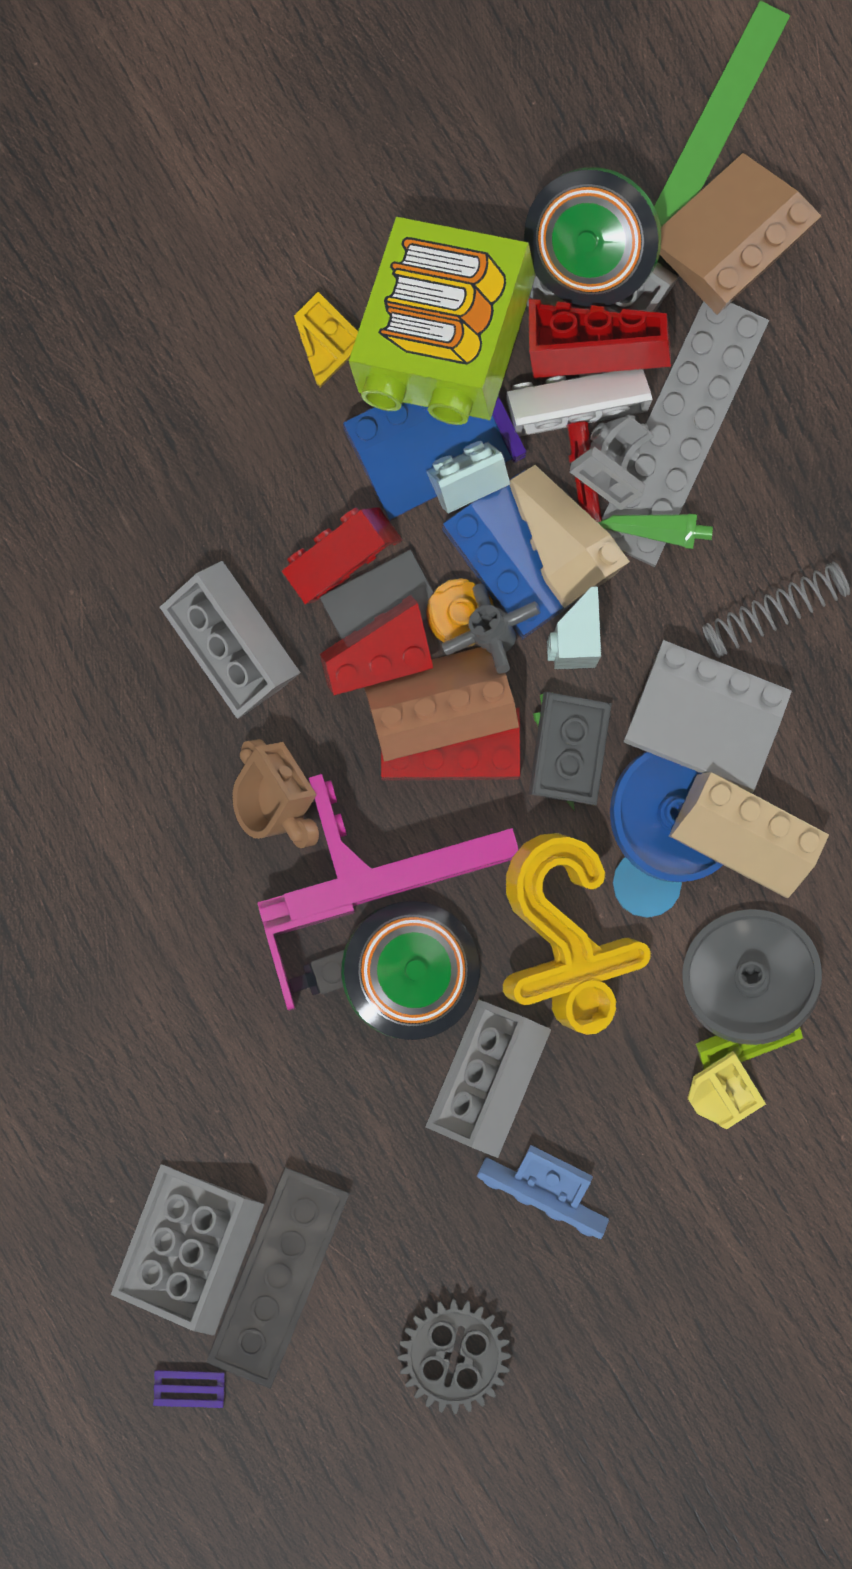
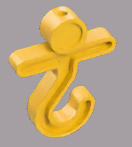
[503,833,651,1035]

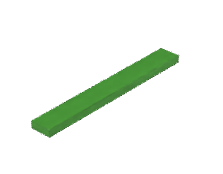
[654,0,790,227]

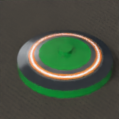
[524,167,661,307]
[341,901,480,1040]

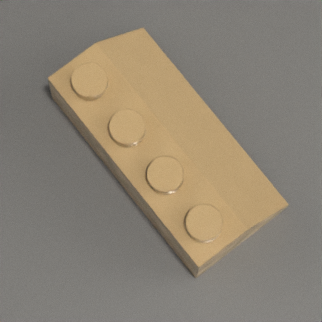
[669,772,829,898]

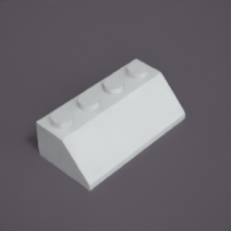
[506,369,652,437]

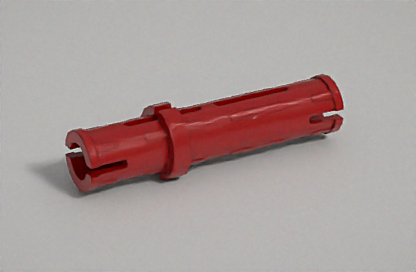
[566,421,603,523]

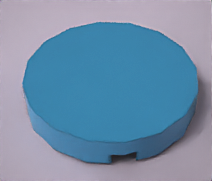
[612,857,682,918]

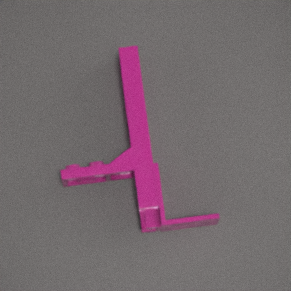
[258,774,519,1011]

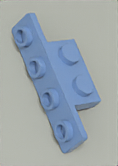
[477,1145,609,1239]

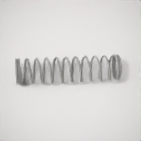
[703,562,850,658]

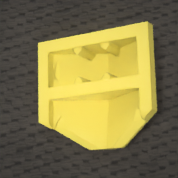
[688,1051,766,1129]

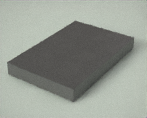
[320,550,433,640]
[528,692,611,806]

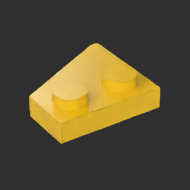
[294,292,358,388]

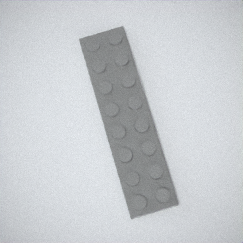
[602,301,769,567]

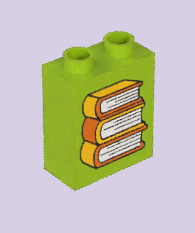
[349,217,535,425]

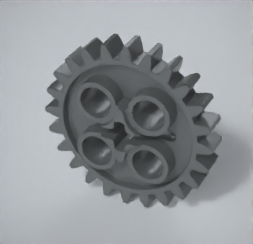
[398,1299,511,1414]

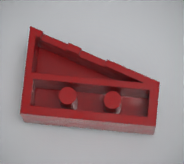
[282,507,403,604]
[320,595,433,695]

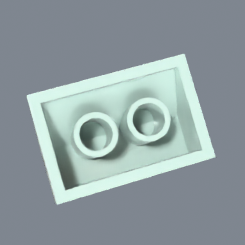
[547,587,601,669]

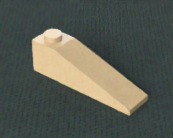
[510,465,630,608]

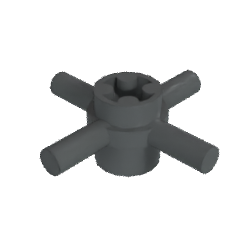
[442,584,541,674]

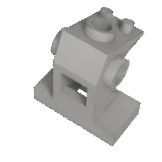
[570,414,654,510]

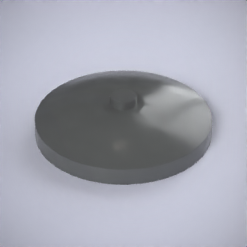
[682,909,822,1045]

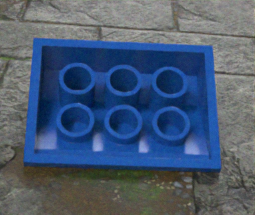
[343,402,511,520]
[442,470,579,640]

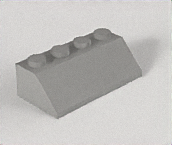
[160,561,301,719]
[425,999,551,1158]

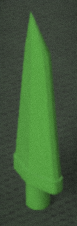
[599,513,713,549]

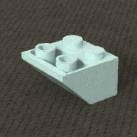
[426,441,510,513]

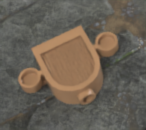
[233,739,319,848]

